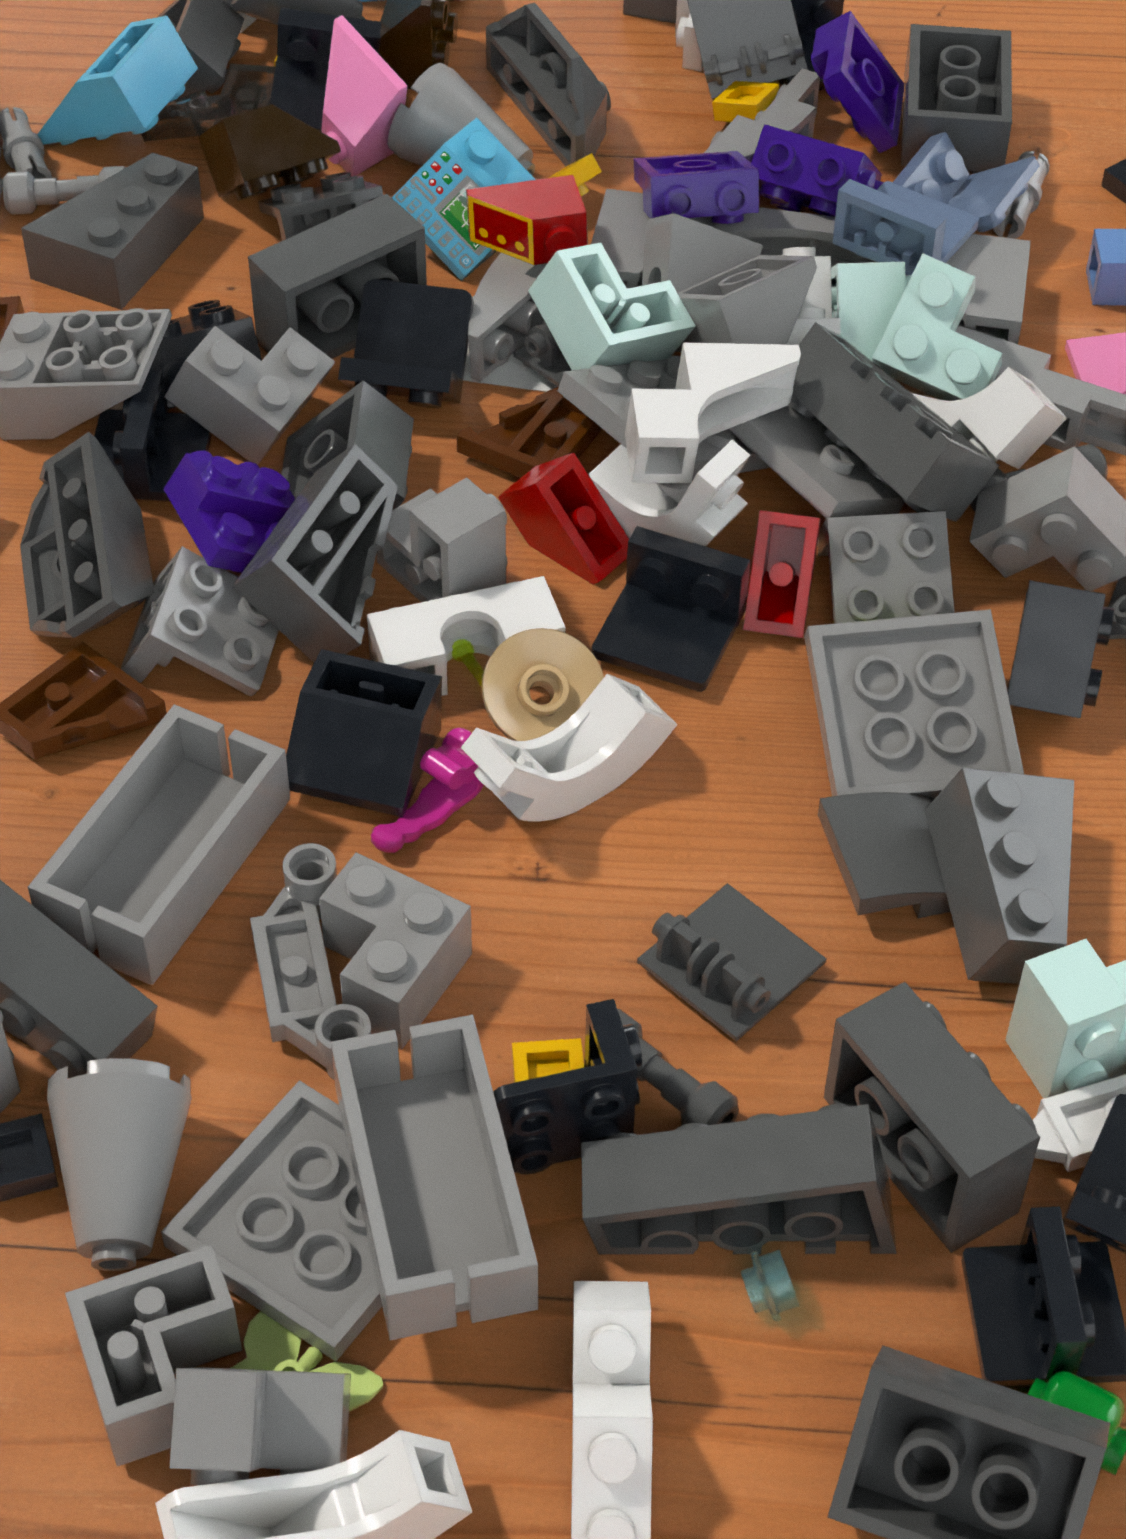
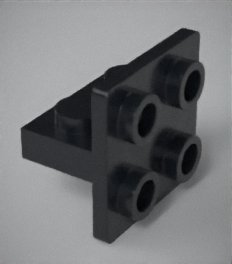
[94,369,212,501]
[961,1206,1126,1387]

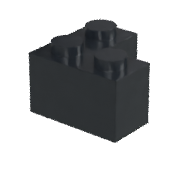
[1008,580,1115,718]

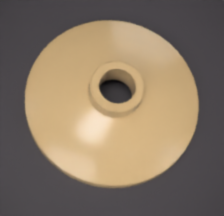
[482,628,604,741]

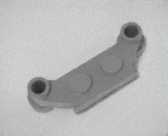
[250,843,372,1080]

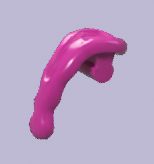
[371,728,483,853]

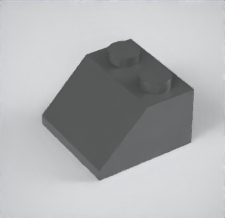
[156,0,245,103]
[281,381,414,510]

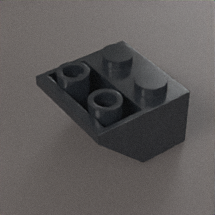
[286,649,442,817]

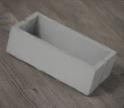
[28,704,290,985]
[331,1015,538,1341]

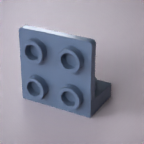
[893,132,1040,232]
[832,179,979,276]

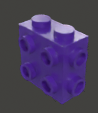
[751,124,884,217]

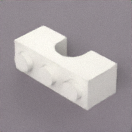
[367,576,566,696]

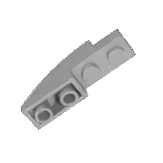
[704,68,820,190]
[468,231,589,382]
[955,325,1126,456]

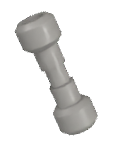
[2,166,126,215]

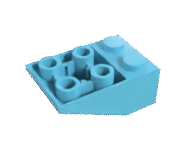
[37,16,198,145]

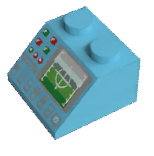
[392,117,535,281]

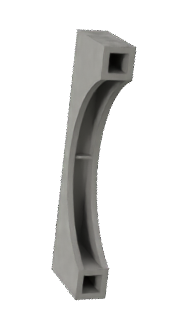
[591,189,1031,344]

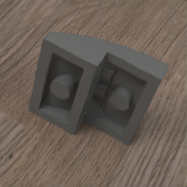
[818,792,951,918]

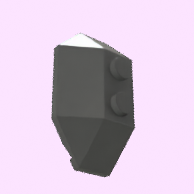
[486,2,611,167]
[20,432,155,638]

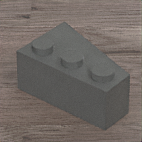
[21,153,204,310]
[232,444,398,662]
[925,768,1074,984]

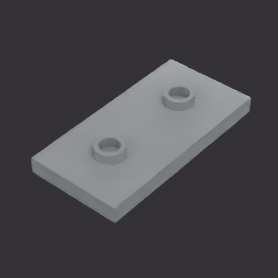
[728,405,905,519]

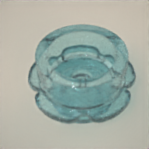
[741,1249,800,1321]

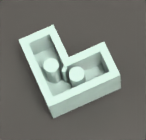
[528,242,696,370]
[872,253,1002,401]
[831,262,912,379]
[1005,939,1126,1099]

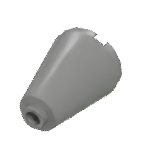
[387,62,535,176]
[47,1058,192,1271]

